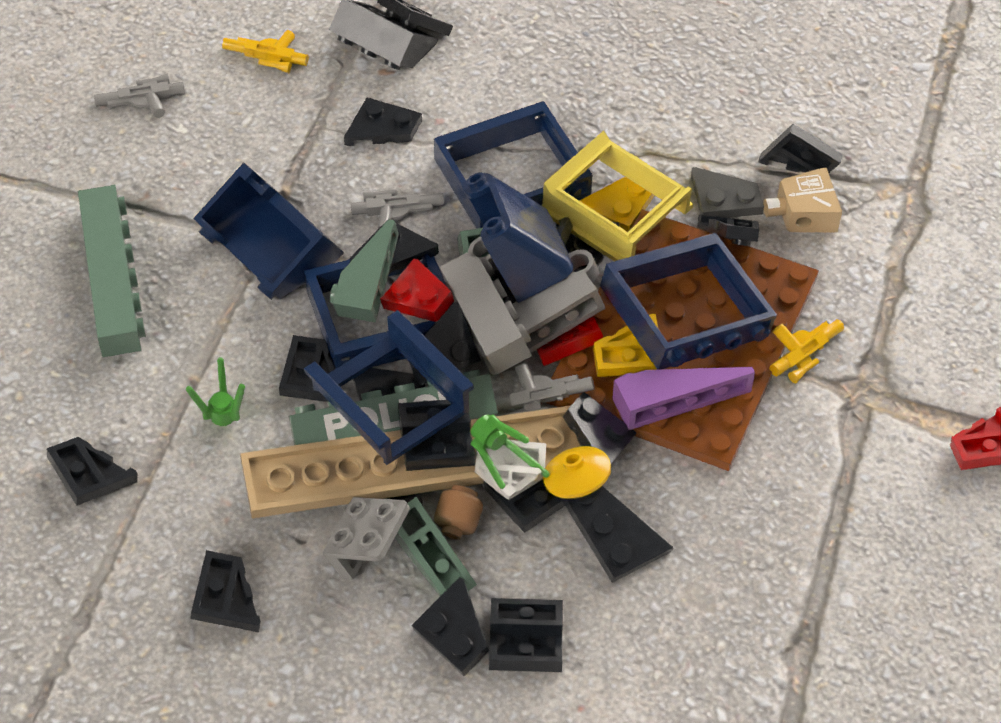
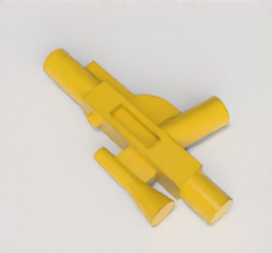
[222,30,309,74]
[769,319,844,384]

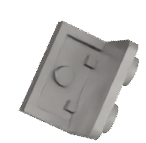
[323,497,410,580]

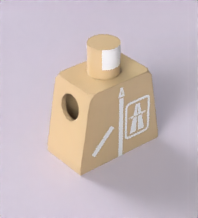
[763,168,842,233]

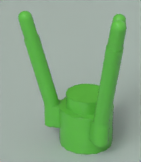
[186,357,245,426]
[471,414,550,489]

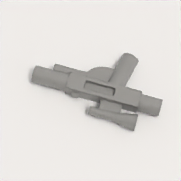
[94,73,185,118]
[351,189,444,229]
[495,363,594,414]

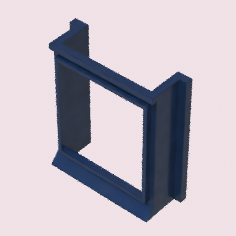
[304,310,474,465]

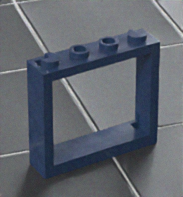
[434,101,593,229]
[600,233,777,370]
[304,254,454,369]

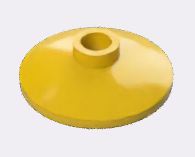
[543,446,611,499]

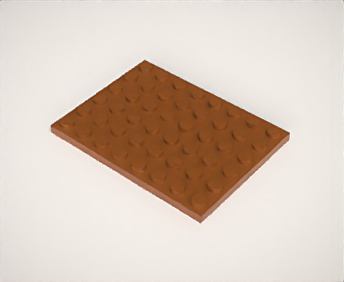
[546,209,819,471]

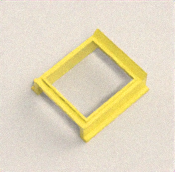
[542,130,693,261]

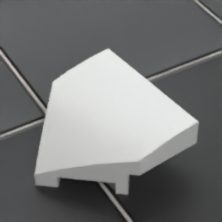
[475,440,546,500]

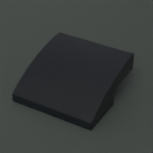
[398,399,475,471]
[489,598,563,672]

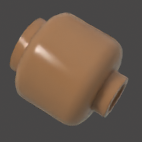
[433,485,483,540]

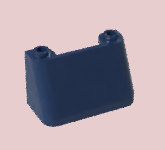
[193,162,344,300]
[461,172,573,303]

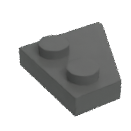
[691,167,764,218]

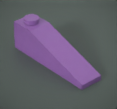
[612,367,755,430]

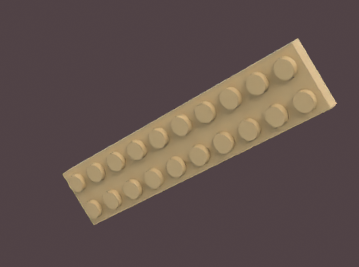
[240,406,581,518]

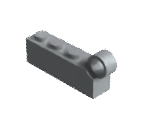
[440,237,532,375]
[469,250,605,375]

